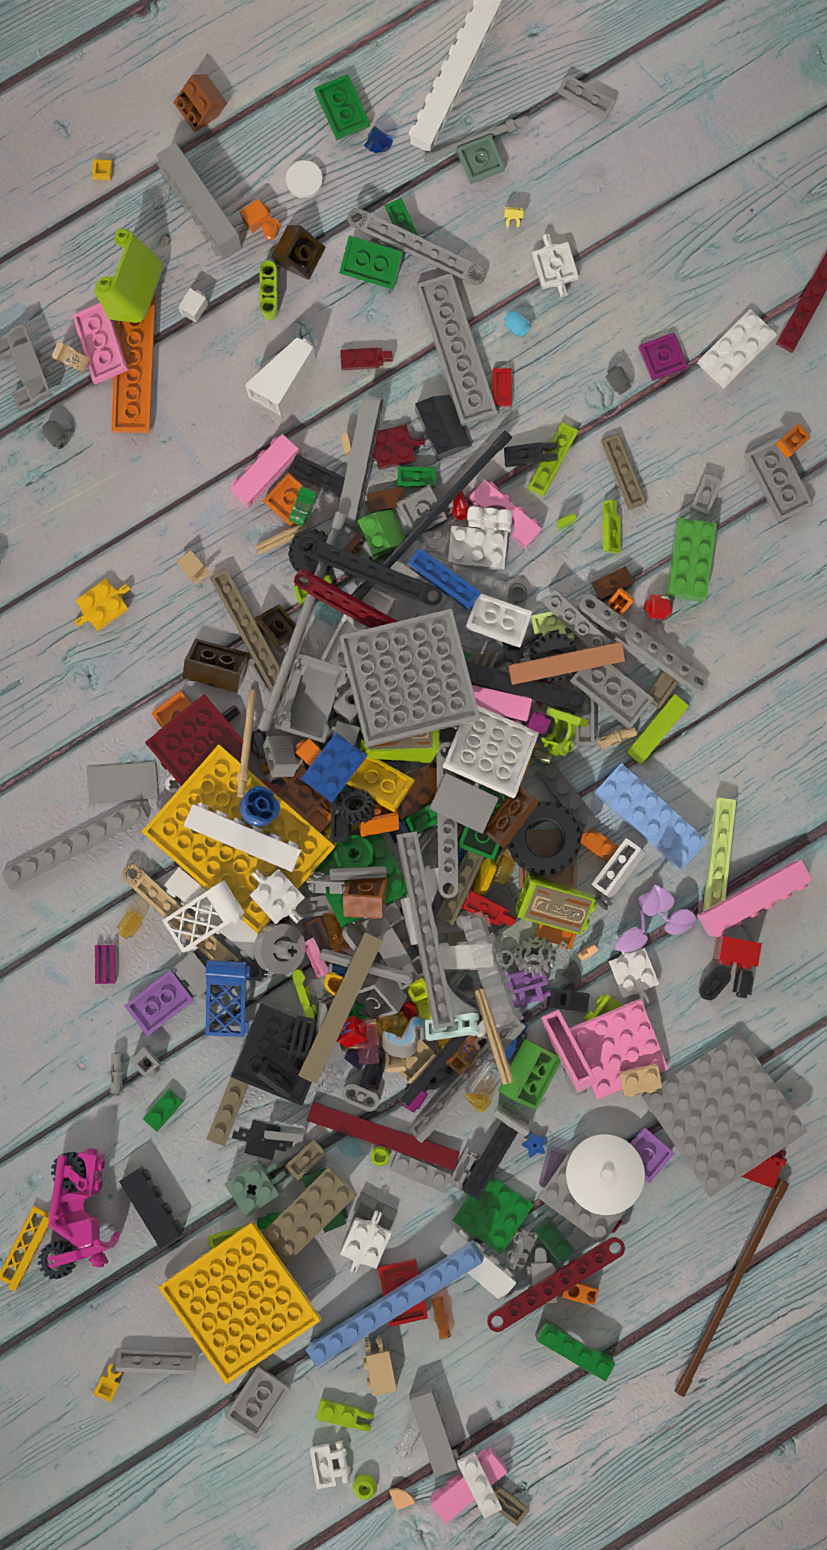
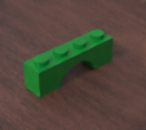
[535,1318,615,1382]

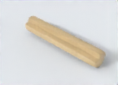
[255,524,308,555]

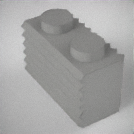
[263,736,299,778]

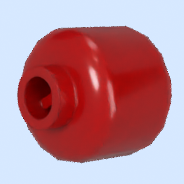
[643,594,673,620]

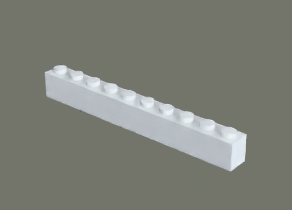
[409,0,506,153]

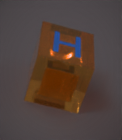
[446,1040,479,1075]

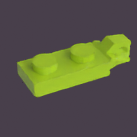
[602,500,621,554]

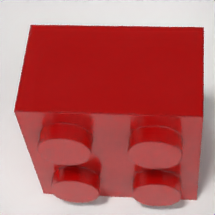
[713,936,762,969]

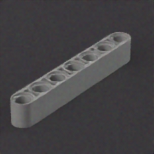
[338,395,383,527]

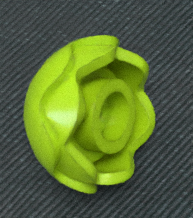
[352,1474,377,1500]

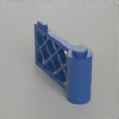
[205,960,251,1037]

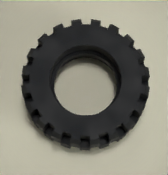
[507,800,582,875]

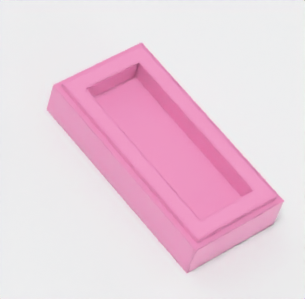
[305,937,330,978]

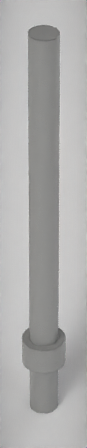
[423,115,529,163]

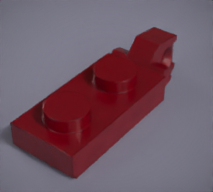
[340,347,393,370]

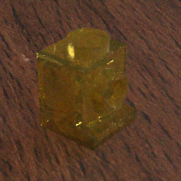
[375,1011,408,1040]

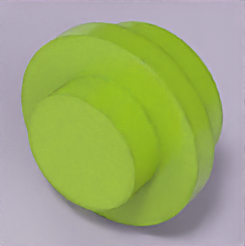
[370,1146,390,1166]

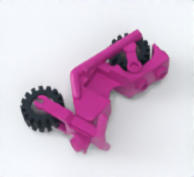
[38,1148,120,1279]

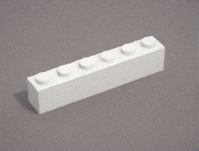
[184,803,302,872]
[164,867,258,960]

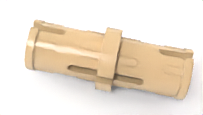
[597,726,637,750]

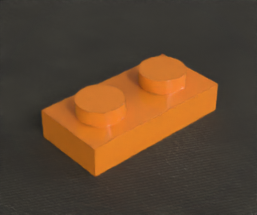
[775,423,811,458]
[581,828,619,863]

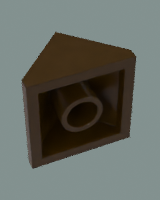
[254,605,296,652]

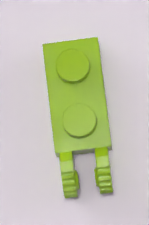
[292,969,318,1023]
[316,1398,374,1432]

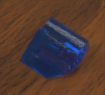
[364,126,393,153]

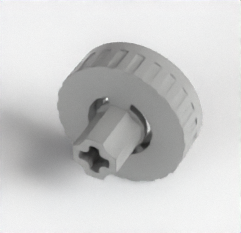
[254,922,306,975]

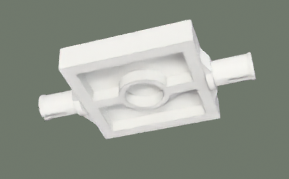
[532,234,578,297]
[250,869,305,924]
[609,947,659,1005]
[340,1210,391,1274]

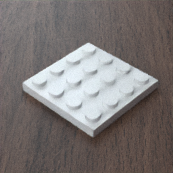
[442,705,539,798]

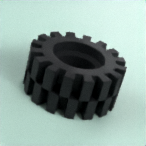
[337,788,375,826]

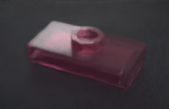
[358,1024,379,1065]

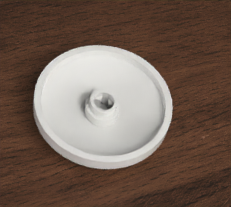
[565,1134,645,1215]

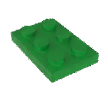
[314,74,370,141]
[339,235,403,290]

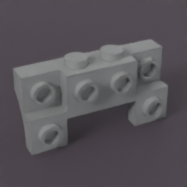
[0,324,53,411]
[361,902,424,990]

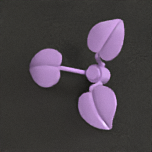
[614,885,696,952]

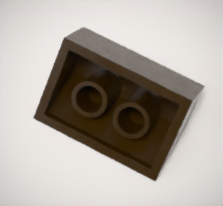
[182,638,250,693]

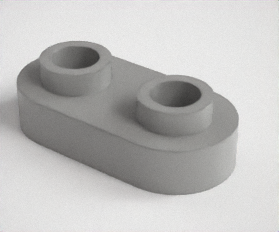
[342,1083,380,1111]

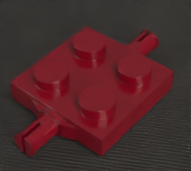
[373,424,425,470]

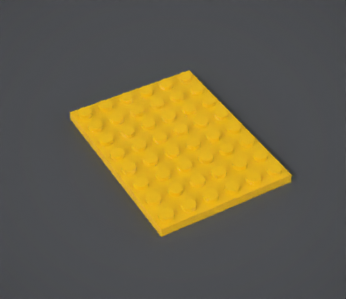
[142,744,335,934]

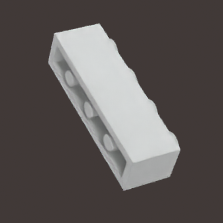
[440,1228,516,1301]

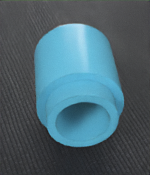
[504,310,532,338]

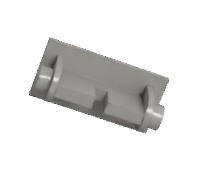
[306,872,347,894]
[449,1147,481,1190]
[505,1226,535,1271]

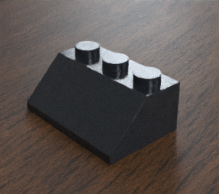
[415,395,472,461]

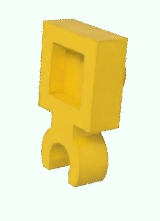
[93,1363,122,1402]

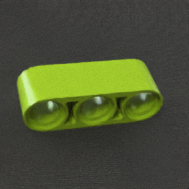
[260,260,278,320]

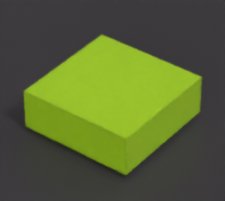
[556,513,577,531]

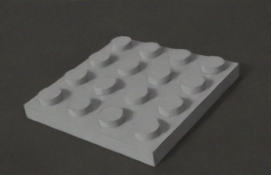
[537,1133,646,1244]

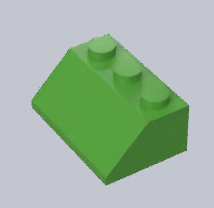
[498,1039,561,1110]

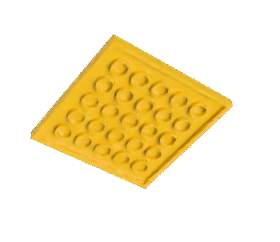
[158,1221,322,1384]

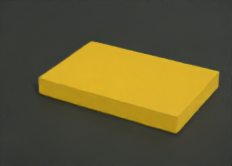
[346,758,415,812]

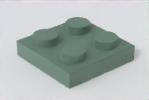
[456,135,505,185]

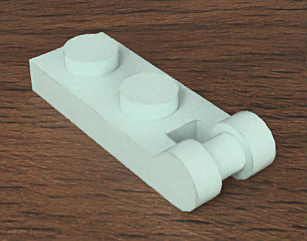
[425,1013,480,1041]

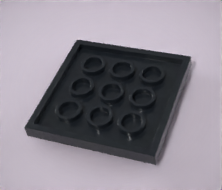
[230,1003,316,1106]

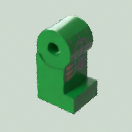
[289,486,318,527]

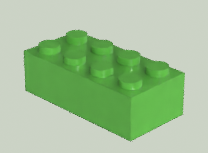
[666,518,717,602]

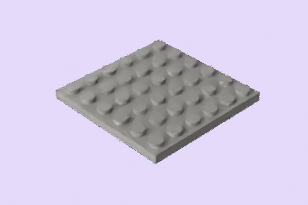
[339,609,480,748]
[642,1032,808,1197]

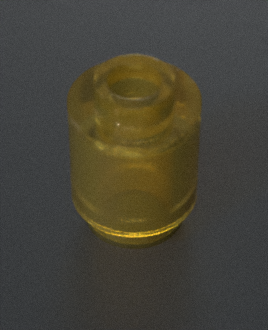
[493,855,516,885]
[116,909,144,939]

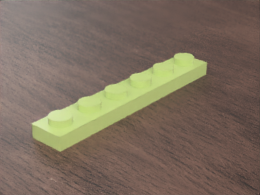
[703,798,736,911]

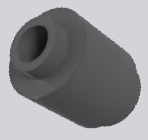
[605,365,632,395]
[41,421,69,449]

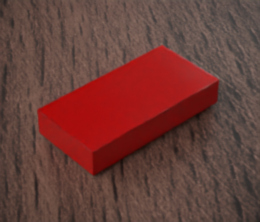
[493,368,512,407]

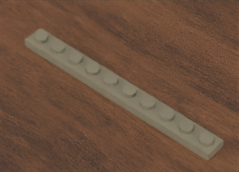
[210,569,308,743]

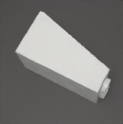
[245,338,316,416]

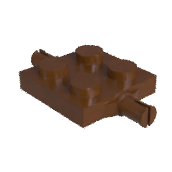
[277,766,332,820]

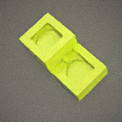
[406,977,432,1020]

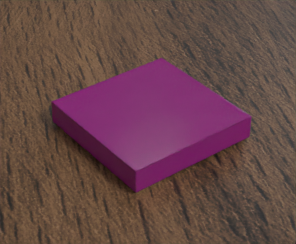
[638,333,688,381]

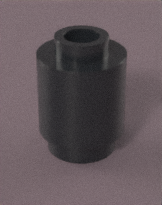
[250,729,267,759]
[732,969,755,999]

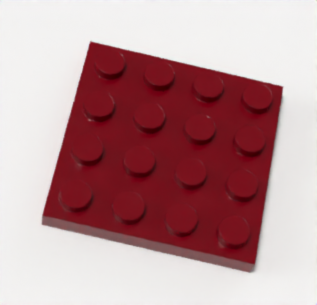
[145,693,253,786]

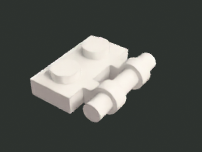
[310,1441,351,1489]

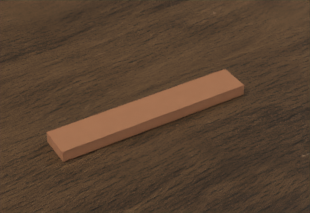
[508,642,625,685]

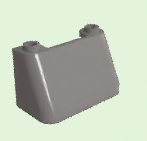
[274,655,348,743]

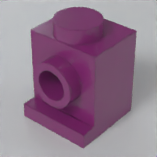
[527,711,551,736]

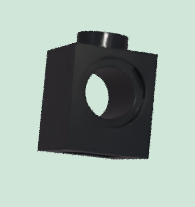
[241,959,268,982]

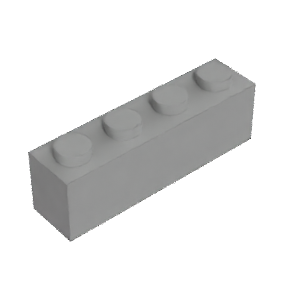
[409,1387,460,1477]

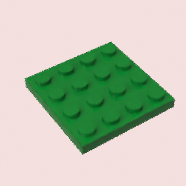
[313,833,408,928]

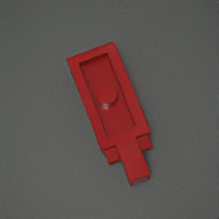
[462,890,516,926]

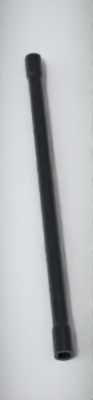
[351,430,512,600]

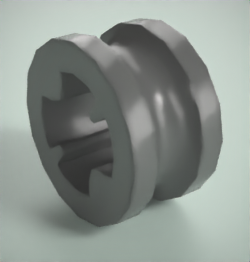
[595,892,613,911]

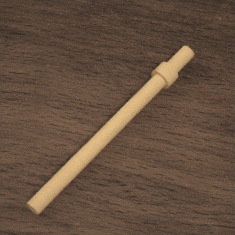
[237,690,256,797]

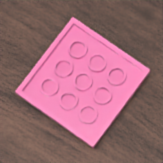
[569,999,668,1099]

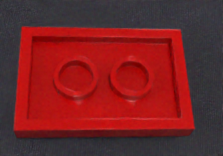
[378,1258,428,1327]

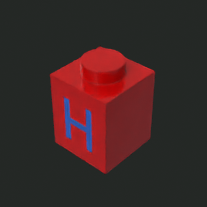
[336,1016,367,1048]

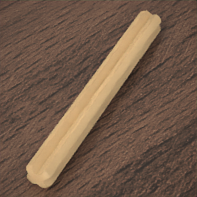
[474,989,513,1084]

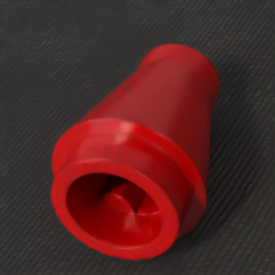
[452,491,469,520]

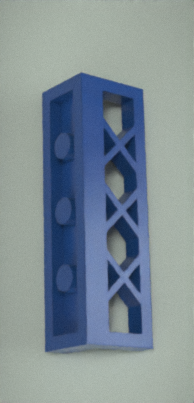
[408,548,481,612]

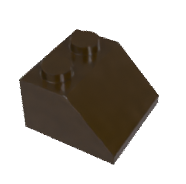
[271,225,326,280]

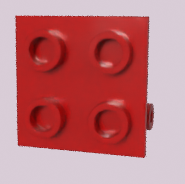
[741,1150,787,1189]

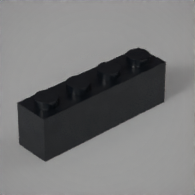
[119,1166,183,1249]

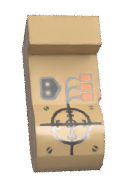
[51,341,91,372]

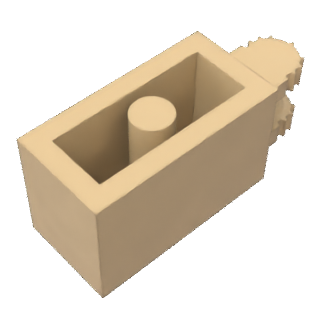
[363,1334,397,1396]

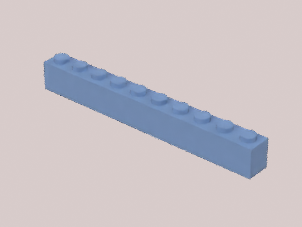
[306,1240,484,1367]

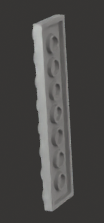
[416,273,497,426]

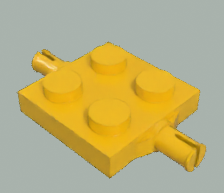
[74,579,131,632]

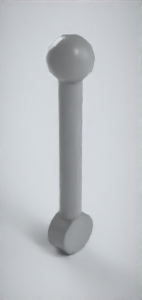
[247,659,271,694]

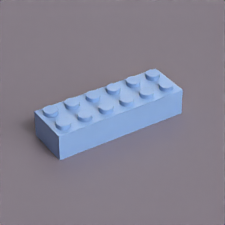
[593,763,708,870]

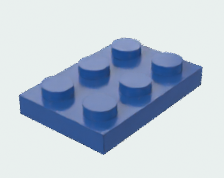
[301,732,367,803]

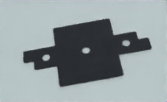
[232,1120,293,1160]

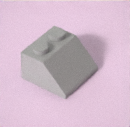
[355,974,407,1020]

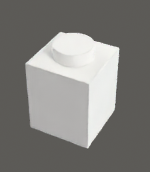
[178,288,208,323]

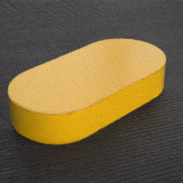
[473,858,497,895]

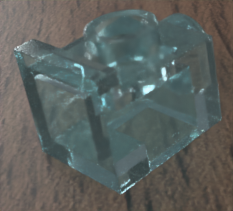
[313,601,344,627]

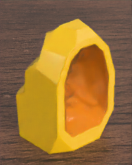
[324,972,343,997]

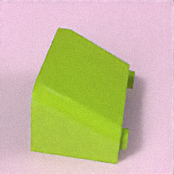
[94,228,163,323]

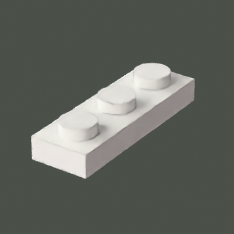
[457,1452,502,1519]

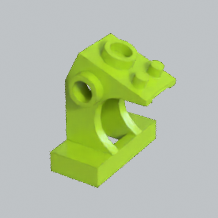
[541,707,589,757]

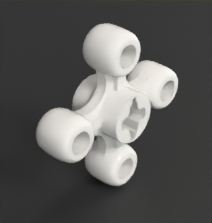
[467,506,513,532]

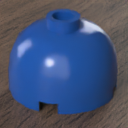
[240,786,280,827]

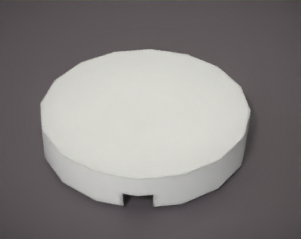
[285,160,323,199]

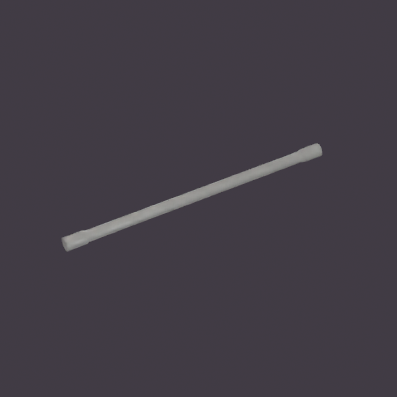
[258,512,347,732]

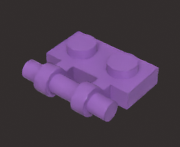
[505,971,551,1008]

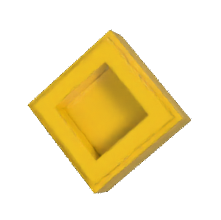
[92,159,113,181]

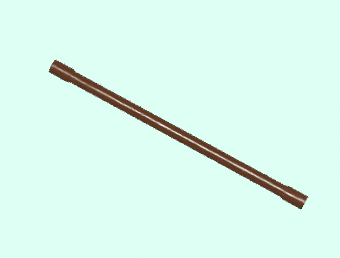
[674,1178,790,1397]

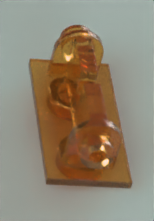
[323,913,350,953]

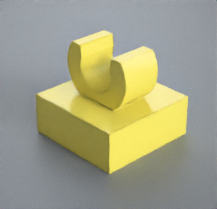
[504,207,524,227]

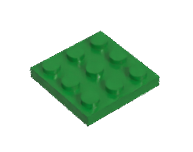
[452,1176,534,1254]

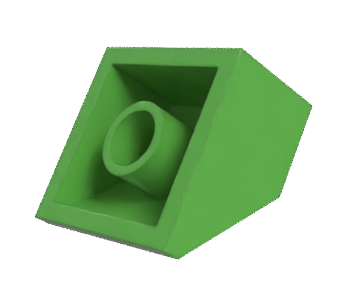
[357,509,405,559]

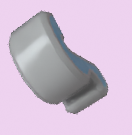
[382,1016,426,1058]

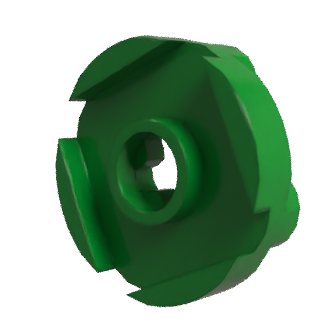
[335,835,374,868]

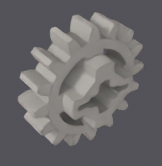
[514,936,557,977]

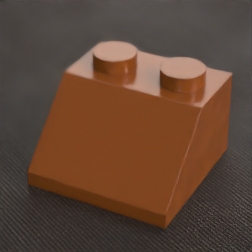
[343,878,388,919]

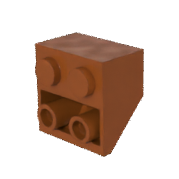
[173,74,227,132]

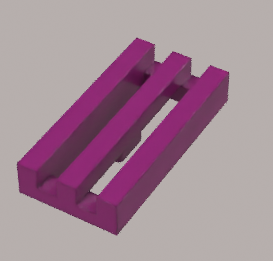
[95,945,116,984]

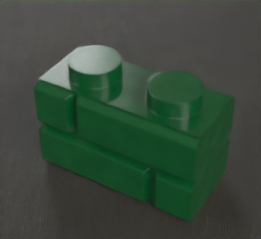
[533,1216,575,1264]

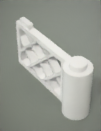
[162,880,245,954]

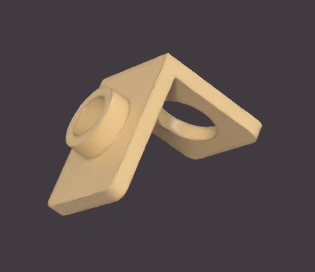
[176,550,210,585]

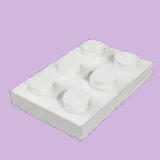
[448,526,508,570]
[466,594,532,648]

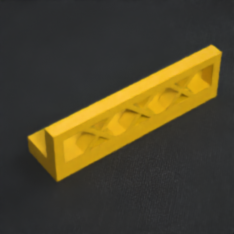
[0,1206,50,1292]

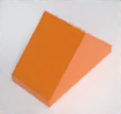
[606,587,635,616]

